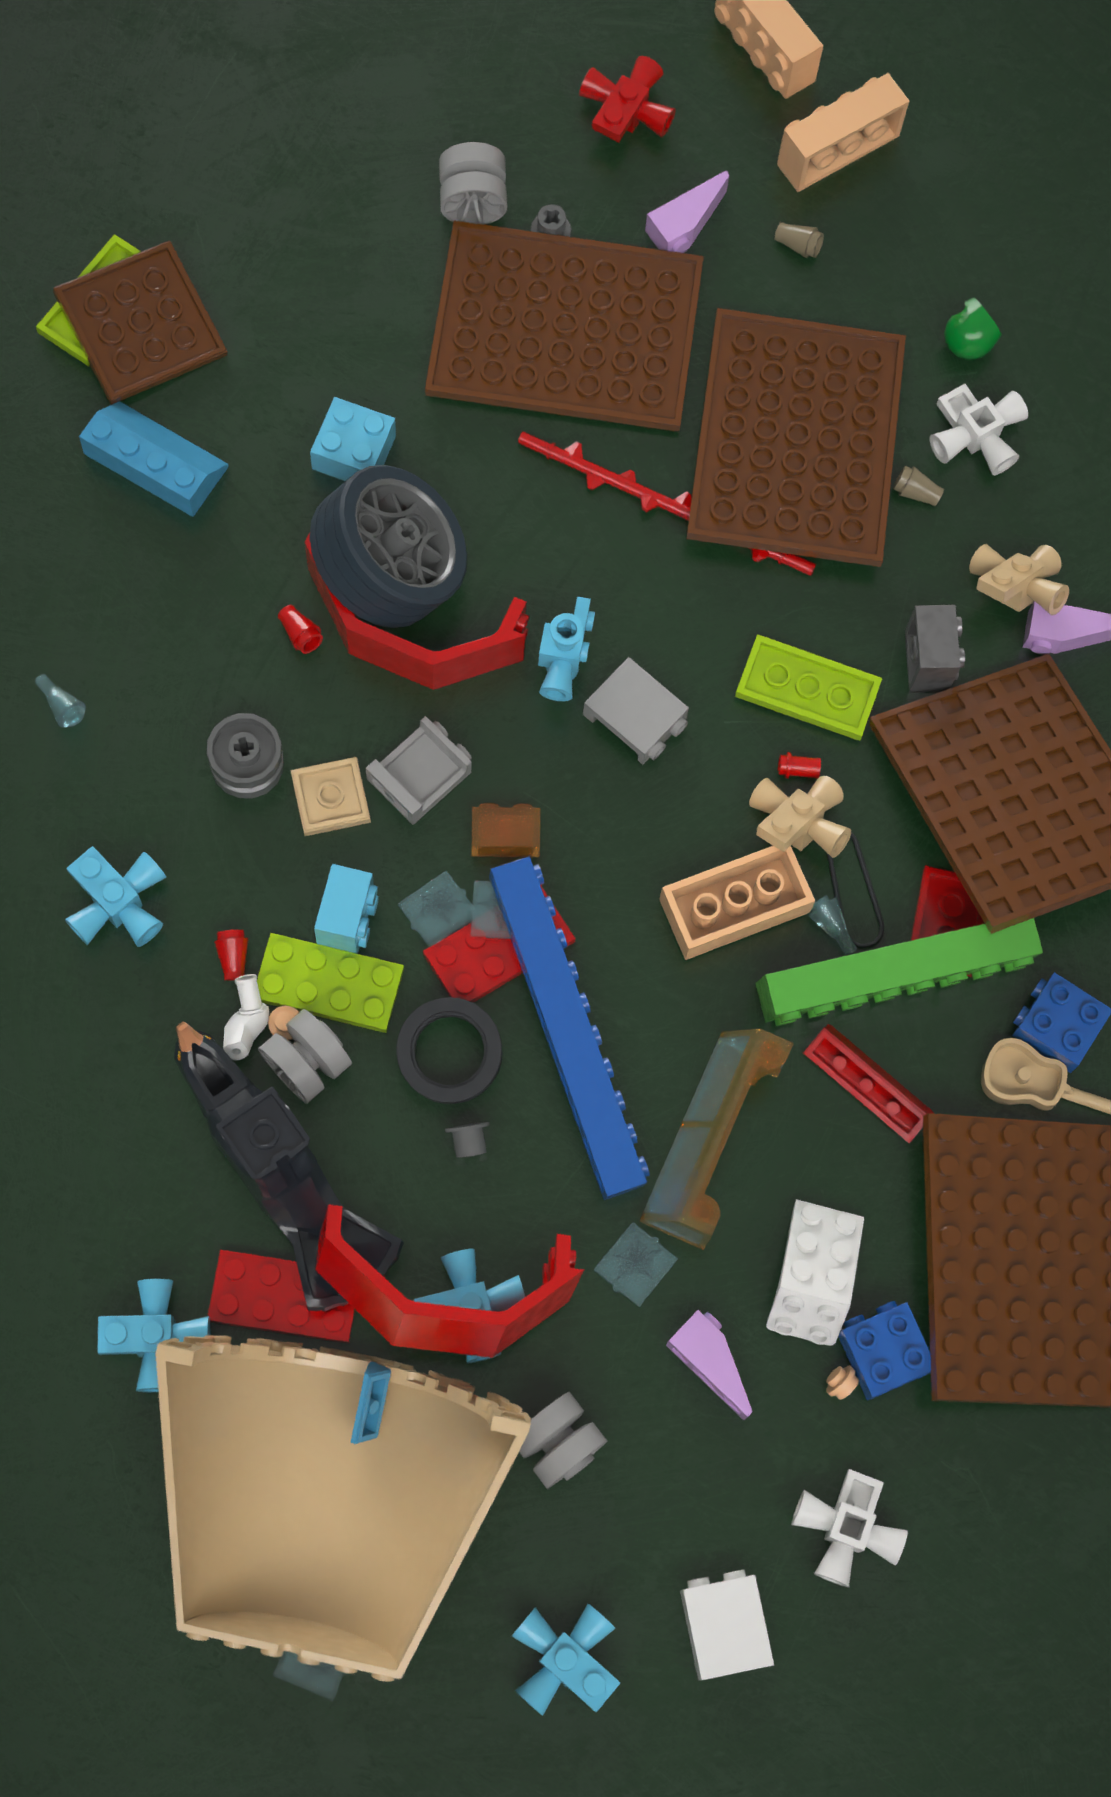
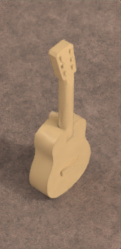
[981,1038,1111,1114]

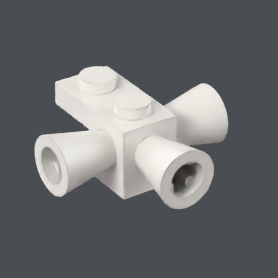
[930,384,1028,475]
[792,1469,908,1587]

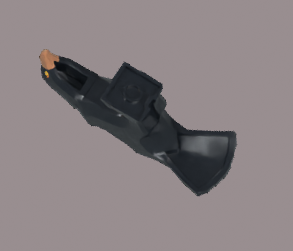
[174,1021,404,1312]

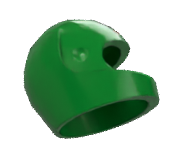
[944,297,1002,360]

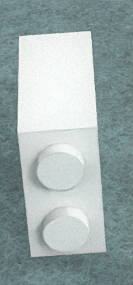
[680,1570,774,1680]

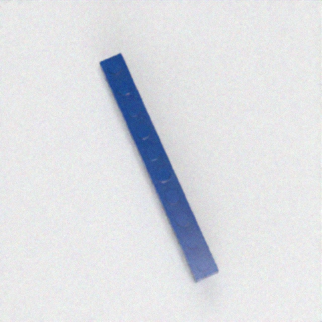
[489,856,649,1200]

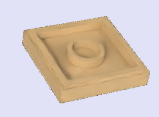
[290,757,371,836]

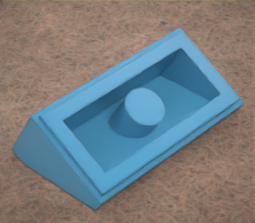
[351,1362,391,1444]

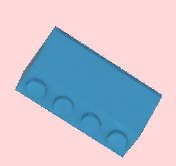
[79,401,229,517]

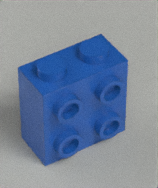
[1012,972,1111,1073]
[838,1301,931,1401]

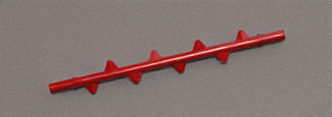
[518,431,816,576]

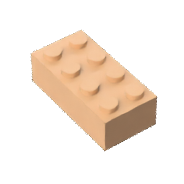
[714,0,823,99]
[777,73,909,192]
[659,846,815,960]

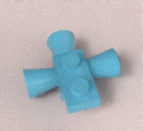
[538,597,595,701]
[65,846,166,947]
[414,1249,525,1363]
[98,1279,211,1392]
[512,1604,620,1716]

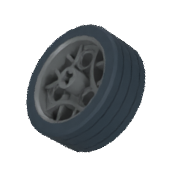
[310,465,467,628]

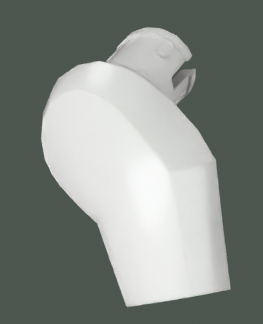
[223,974,269,1060]

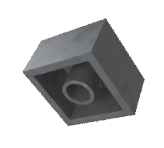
[905,605,965,692]

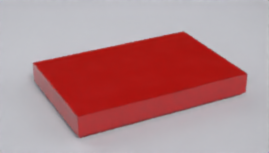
[910,866,984,977]

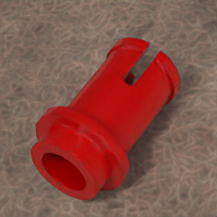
[778,752,821,779]

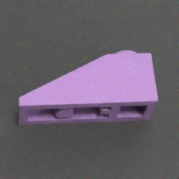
[645,171,729,253]
[1023,601,1111,654]
[666,1310,753,1420]

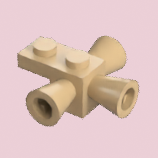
[969,544,1069,615]
[749,776,851,858]

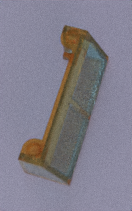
[639,1029,794,1250]

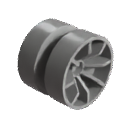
[439,142,507,225]
[258,1009,352,1104]
[519,1391,608,1489]

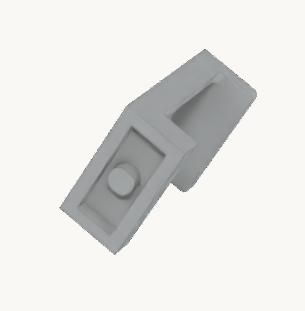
[583,657,689,765]
[366,716,472,825]

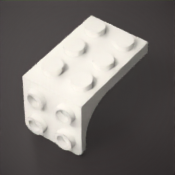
[766,1199,864,1346]

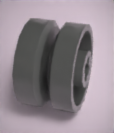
[207,713,284,798]

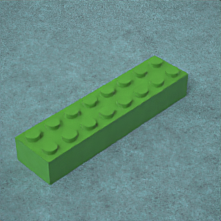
[755,918,1043,1026]

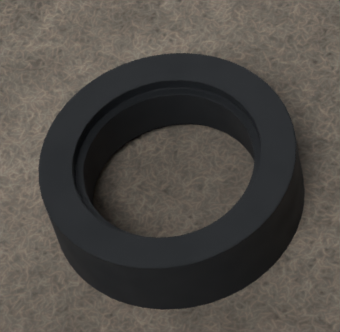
[397,997,502,1104]

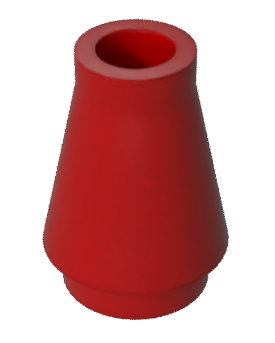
[278,605,323,654]
[214,930,248,981]

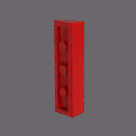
[803,1024,934,1143]

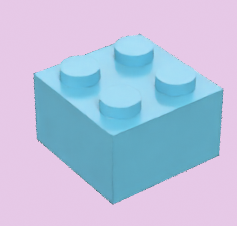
[310,397,396,481]
[314,864,379,954]

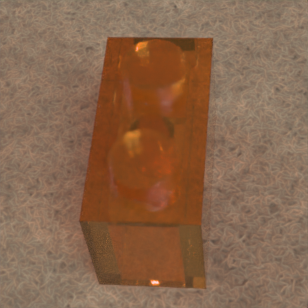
[471,803,540,857]

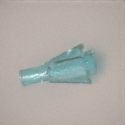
[35,674,86,727]
[808,895,858,956]

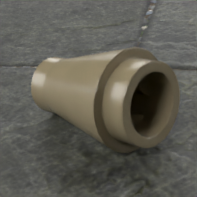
[775,222,824,258]
[893,466,944,506]

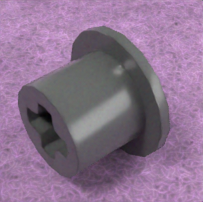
[531,204,571,237]
[444,1122,489,1158]

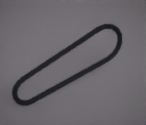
[827,832,884,949]

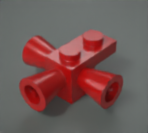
[579,56,676,142]

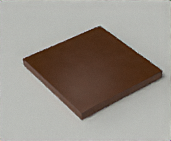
[53,240,228,405]

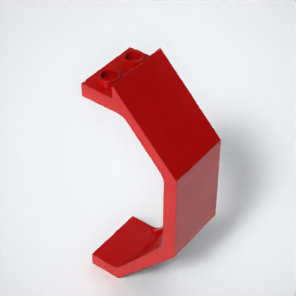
[305,533,530,690]
[315,1204,584,1358]

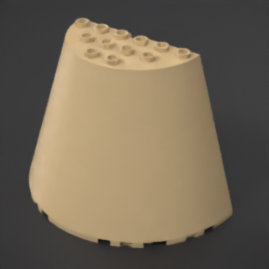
[156,1336,531,1682]

